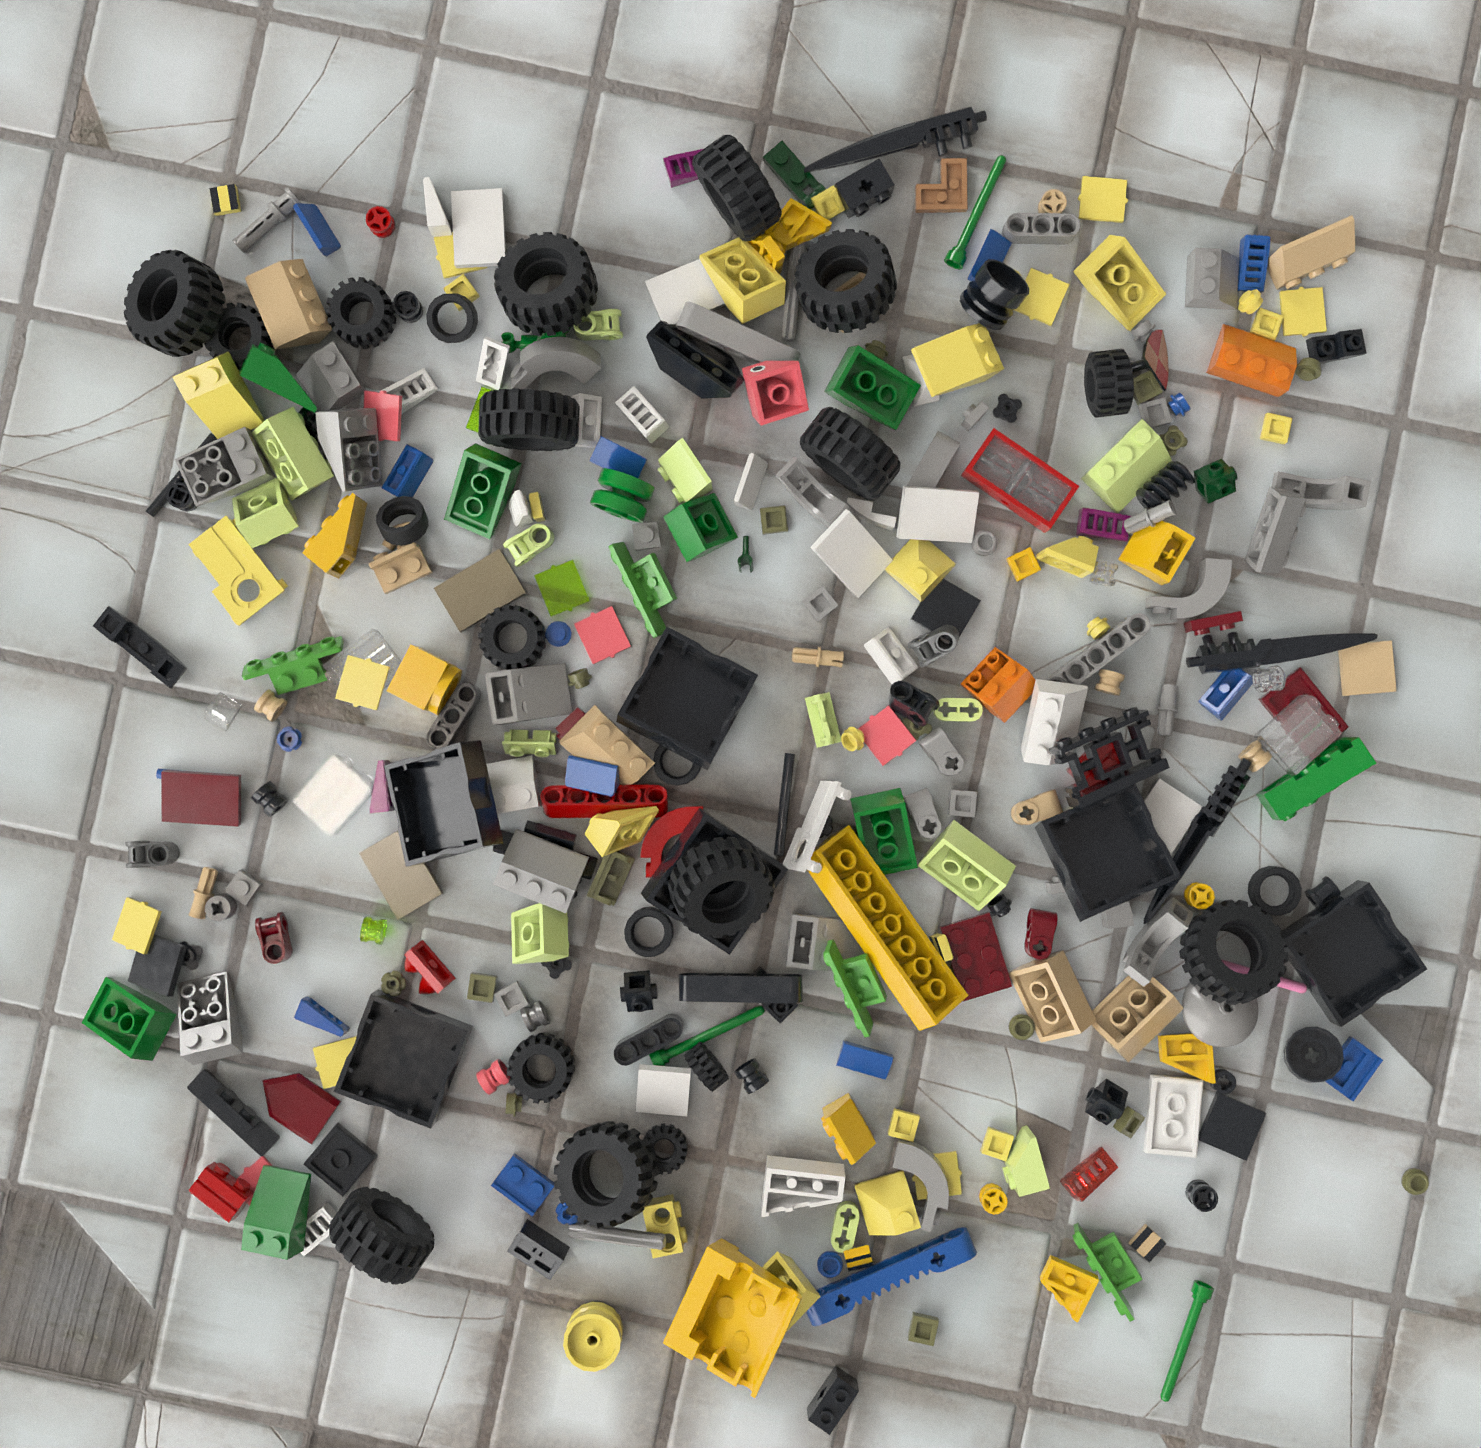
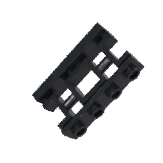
[1049,707,1170,809]

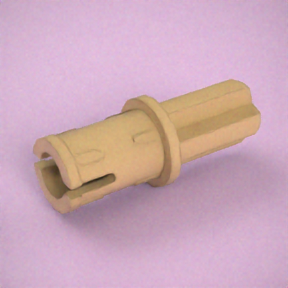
[792,647,844,668]
[188,867,218,919]

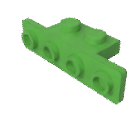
[608,542,677,638]
[241,636,344,695]
[823,939,887,1038]
[1072,1223,1142,1322]

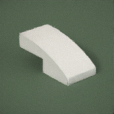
[846,497,897,531]

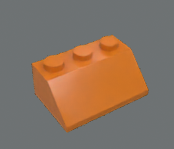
[1206,324,1297,397]

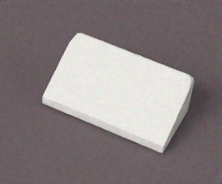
[571,393,602,448]
[734,453,768,510]
[864,627,919,684]

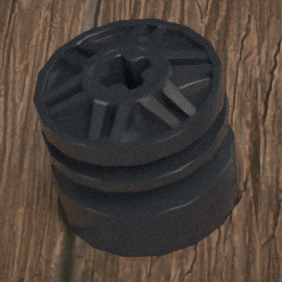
[959,259,1029,330]
[1283,1027,1344,1083]

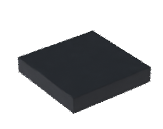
[910,578,981,643]
[128,934,187,997]
[1198,1091,1267,1161]
[303,1122,377,1197]

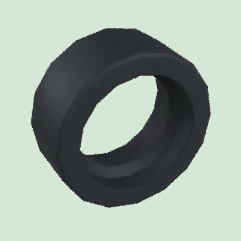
[426,293,478,343]
[376,496,429,546]
[653,745,701,786]
[1248,866,1302,916]
[624,907,674,957]

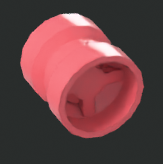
[476,1059,510,1095]

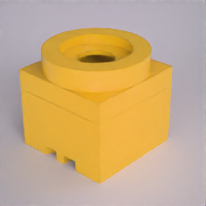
[386,644,462,716]

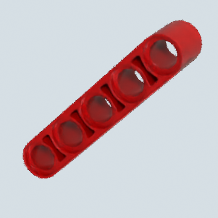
[540,785,668,818]

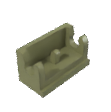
[587,851,635,906]

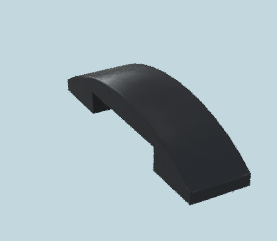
[93,606,187,689]

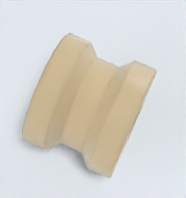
[1038,189,1067,213]
[1094,669,1125,696]
[254,689,287,722]
[1238,740,1272,772]

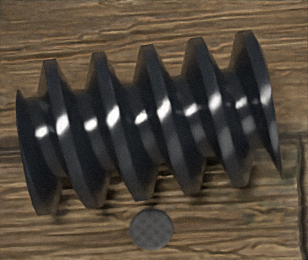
[1136,461,1195,509]

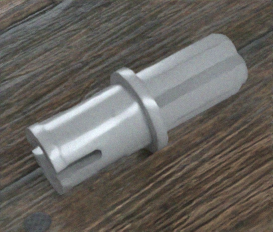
[1124,500,1176,534]
[1157,684,1178,736]

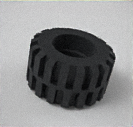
[325,277,397,349]
[204,302,275,372]
[1084,349,1134,418]
[478,605,546,670]
[507,1033,575,1104]

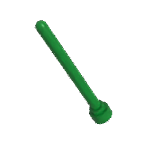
[944,155,1006,270]
[649,1005,765,1066]
[1160,1280,1214,1402]

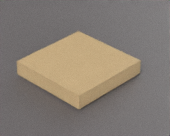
[1338,641,1397,696]

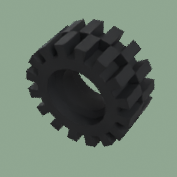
[684,1042,729,1092]
[643,1123,688,1175]

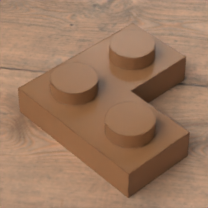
[915,158,968,213]

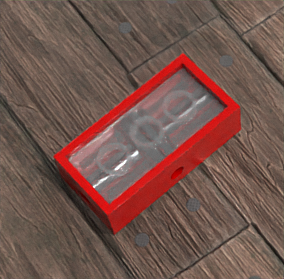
[961,428,1079,533]

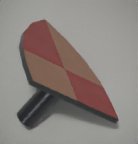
[1131,330,1169,391]

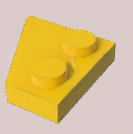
[764,198,832,251]
[747,234,785,274]
[1158,1033,1216,1084]
[1040,1255,1099,1322]

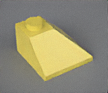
[1035,536,1099,578]
[885,539,956,602]
[585,806,659,857]
[854,1170,921,1235]

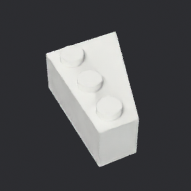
[761,1155,845,1217]

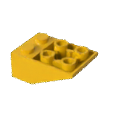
[302,493,367,579]

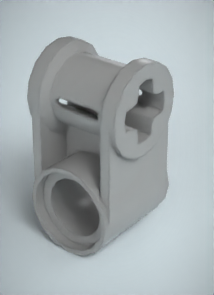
[918,727,964,776]
[903,788,941,839]

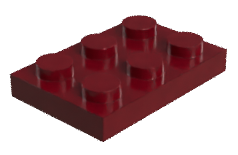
[940,912,1012,1002]

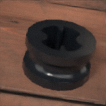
[1210,1069,1236,1094]

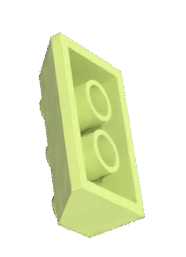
[251,407,334,501]
[1081,419,1172,513]
[918,820,1016,911]

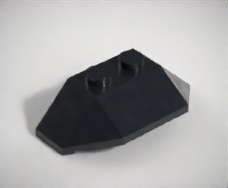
[646,320,744,399]

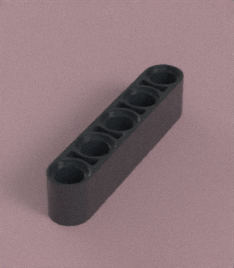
[678,973,803,1003]

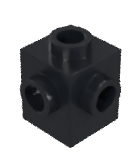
[620,970,658,1012]
[1085,1078,1128,1126]

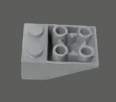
[315,408,382,492]
[175,427,275,507]
[485,663,573,725]
[786,912,865,971]
[177,971,243,1065]

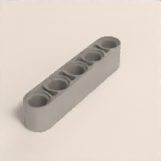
[676,302,801,364]
[1045,613,1151,685]

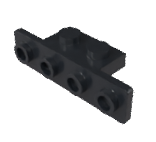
[493,820,598,880]
[187,1069,280,1156]

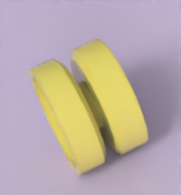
[563,1302,623,1372]

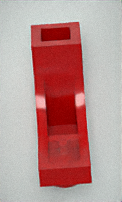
[640,806,704,878]

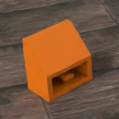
[961,647,1036,723]

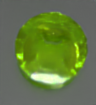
[360,916,387,945]

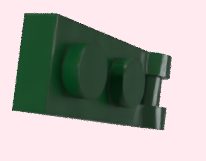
[763,140,826,209]

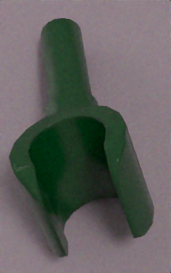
[737,536,754,573]

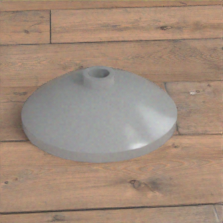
[1182,982,1258,1047]

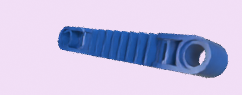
[806,1227,977,1326]

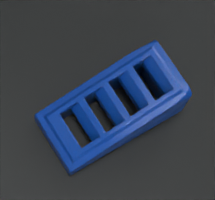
[1238,235,1271,293]
[294,996,350,1037]

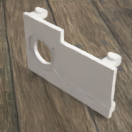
[783,781,851,873]

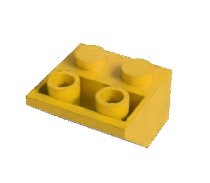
[1118,521,1195,586]
[821,1093,876,1165]

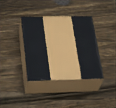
[1128,1224,1167,1263]

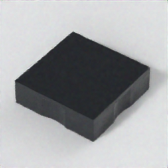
[616,627,758,770]
[384,740,504,867]
[1035,784,1181,922]
[641,808,788,955]
[1280,880,1427,1027]
[334,990,473,1129]

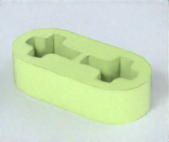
[933,698,983,722]
[830,1201,859,1253]

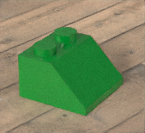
[663,493,738,562]

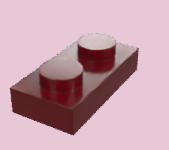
[1184,611,1243,636]

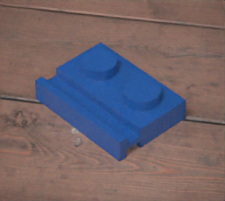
[1325,1036,1383,1102]
[491,1153,555,1216]

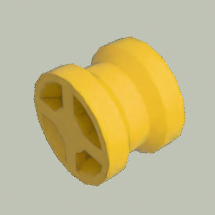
[1184,882,1215,909]
[979,1183,1008,1215]

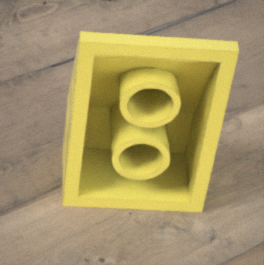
[1073,235,1166,331]
[700,237,786,324]
[911,323,1004,397]
[173,351,265,439]

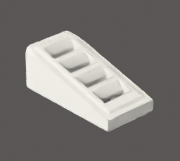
[423,177,452,237]
[381,368,438,414]
[615,386,669,443]
[509,490,534,527]
[300,1202,337,1256]

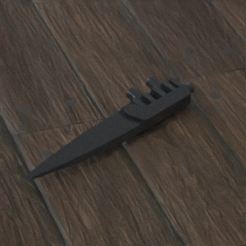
[804,107,987,173]
[1186,632,1378,674]
[1144,758,1252,924]

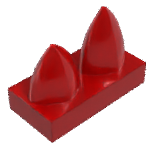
[404,940,456,995]

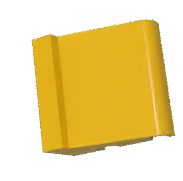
[663,1238,802,1398]

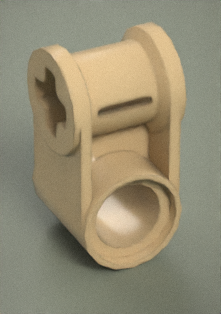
[1011,789,1063,825]

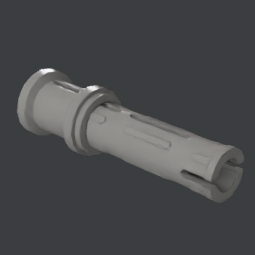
[232,187,301,253]

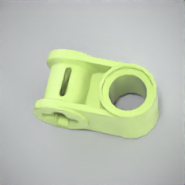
[573,309,623,341]
[503,524,554,567]

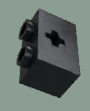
[834,159,895,219]
[807,1365,859,1435]

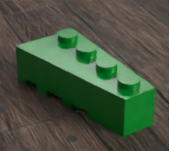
[1256,737,1376,821]

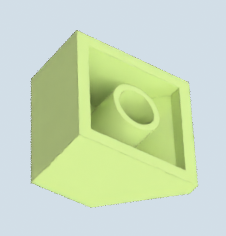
[657,438,713,503]
[232,477,298,548]
[511,903,569,964]
[1002,1125,1050,1197]

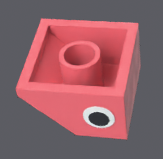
[742,361,809,426]

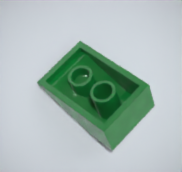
[239,342,317,413]
[824,345,921,430]
[444,443,522,540]
[850,788,918,875]
[82,977,177,1061]
[241,1165,311,1260]

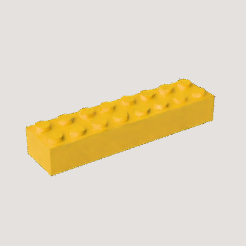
[807,825,968,1031]

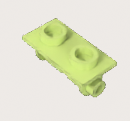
[805,692,841,748]
[502,729,557,757]

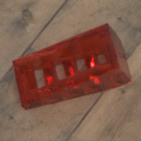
[1060,1147,1118,1202]

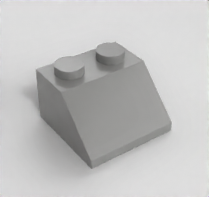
[1185,248,1239,310]
[296,341,366,411]

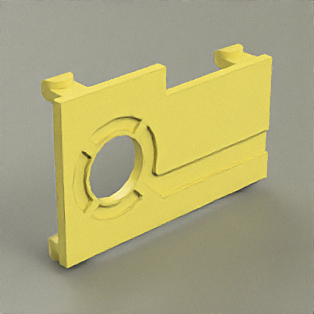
[188,516,288,626]

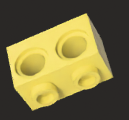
[643,1194,688,1259]

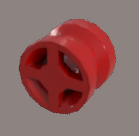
[365,206,395,238]

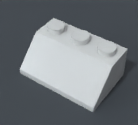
[1021,679,1088,765]
[486,755,542,814]

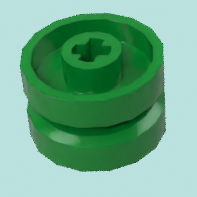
[590,468,655,523]

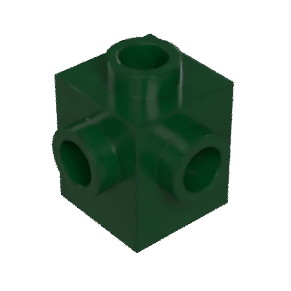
[1194,459,1238,504]

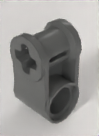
[908,624,959,667]
[125,841,180,868]

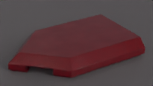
[262,1073,341,1145]

